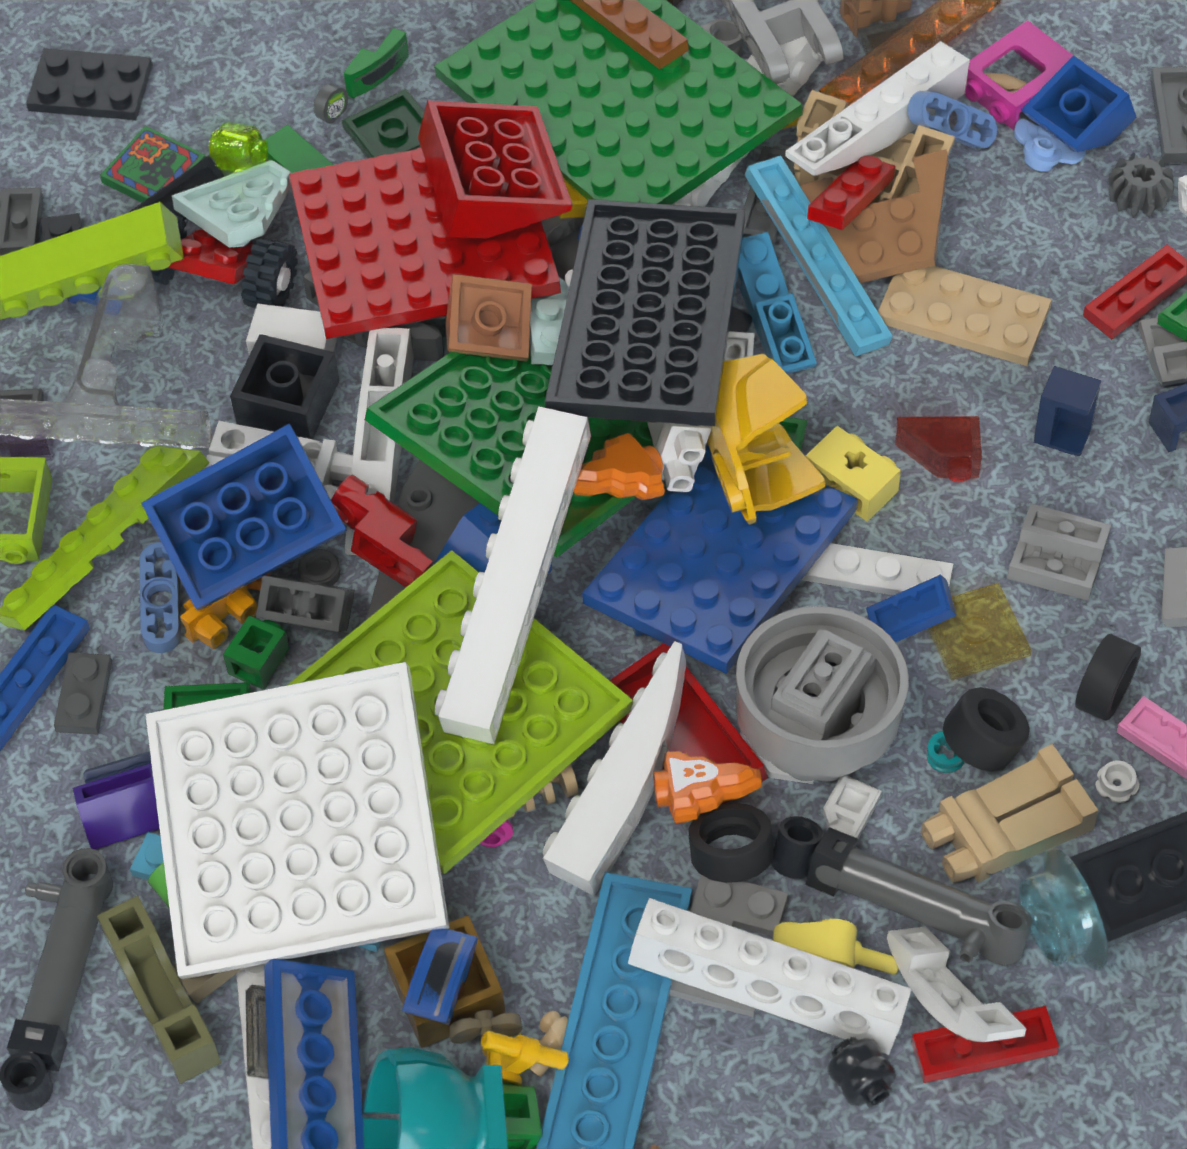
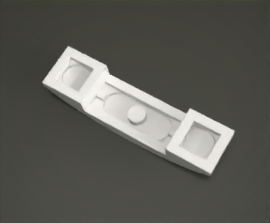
[887,926,1026,1042]

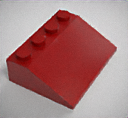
[418,100,573,239]

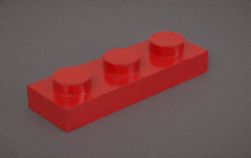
[807,156,895,230]
[1083,244,1187,340]
[911,1006,1059,1083]

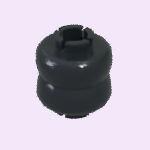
[828,1037,896,1107]

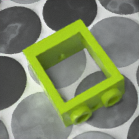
[0,457,53,564]

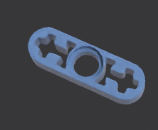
[908,91,997,148]
[140,542,181,653]

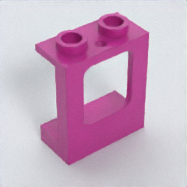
[964,20,1073,131]

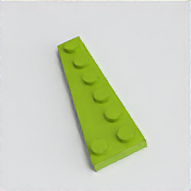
[0,446,209,631]

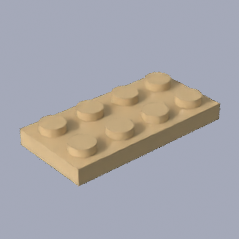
[878,266,1052,366]

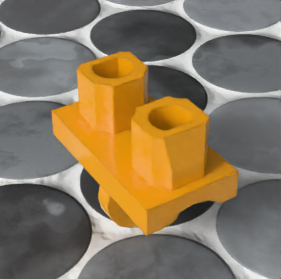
[180,585,258,649]

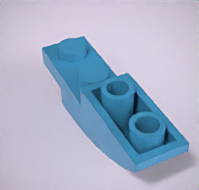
[738,232,817,374]

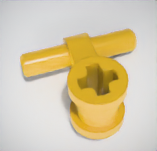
[481,1031,569,1086]

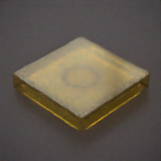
[928,582,1032,681]

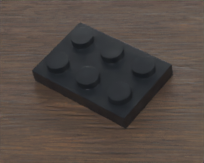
[26,48,153,121]

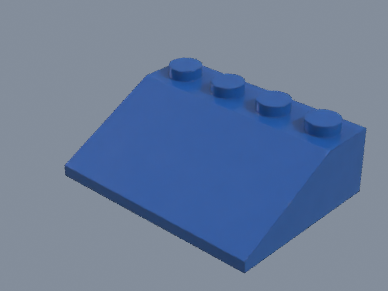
[141,424,347,611]

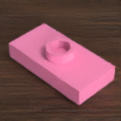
[1117,696,1187,779]

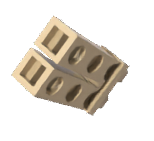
[921,744,1099,883]

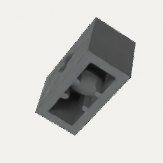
[256,575,355,632]

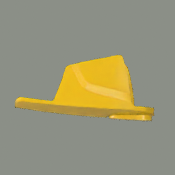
[707,354,826,525]

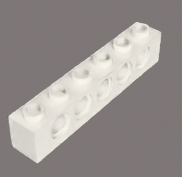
[628,898,911,1055]

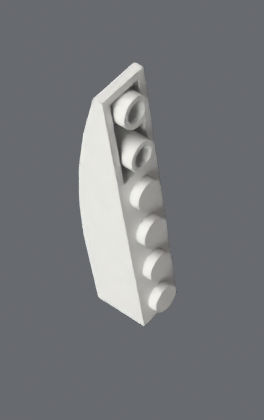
[785,41,970,176]
[345,328,414,555]
[543,641,686,896]

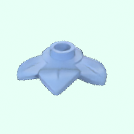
[1014,118,1086,172]

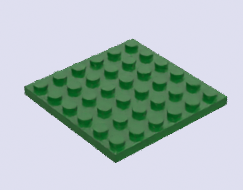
[364,352,654,558]

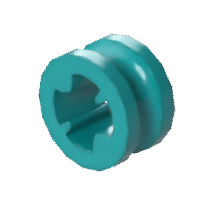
[926,731,964,773]

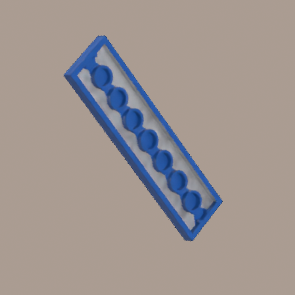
[264,959,364,1149]

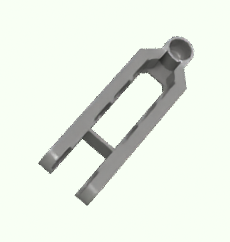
[721,0,843,84]

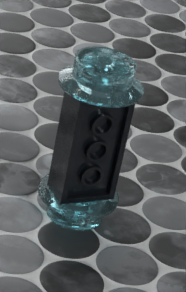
[1019,811,1187,970]

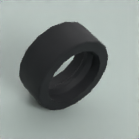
[1075,634,1141,721]
[688,802,774,883]

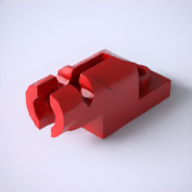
[331,474,433,587]

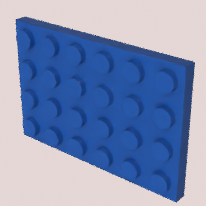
[582,446,858,674]

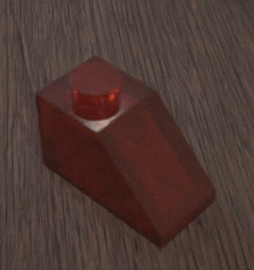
[895,416,982,482]

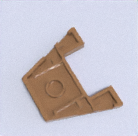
[800,149,949,283]

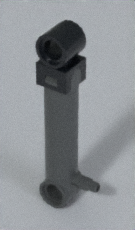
[771,816,1033,965]
[0,848,113,1111]

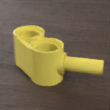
[773,919,899,975]

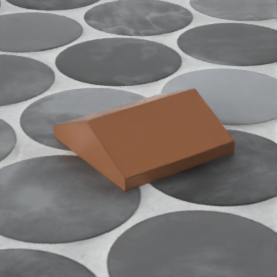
[446,274,532,361]

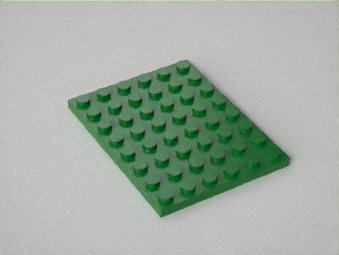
[434,0,803,205]

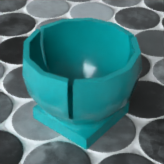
[363,1047,508,1149]

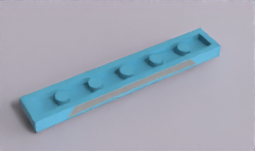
[745,156,893,357]

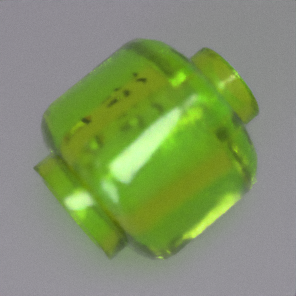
[209,122,268,173]

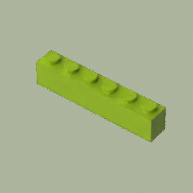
[0,202,184,320]

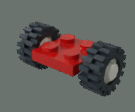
[135,215,298,308]

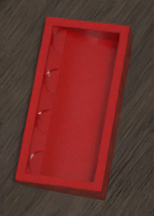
[609,643,768,804]

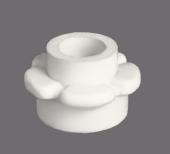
[1095,761,1139,803]

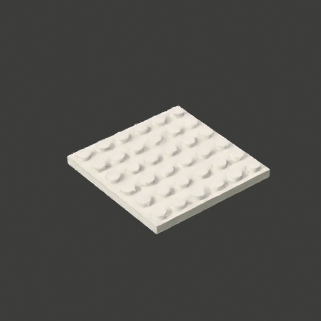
[145,662,449,979]

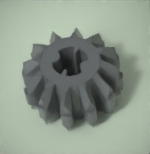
[1108,153,1174,218]

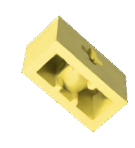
[806,426,901,522]

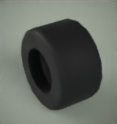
[943,687,1030,772]

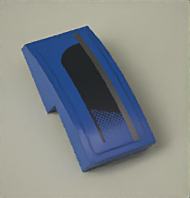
[402,928,478,1025]

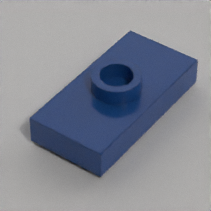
[866,574,957,643]

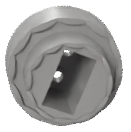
[735,606,909,782]

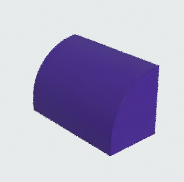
[72,763,160,850]

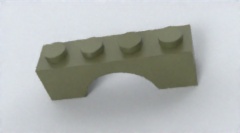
[97,895,221,1084]

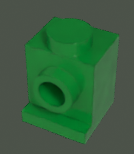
[223,615,289,690]
[503,1083,542,1149]

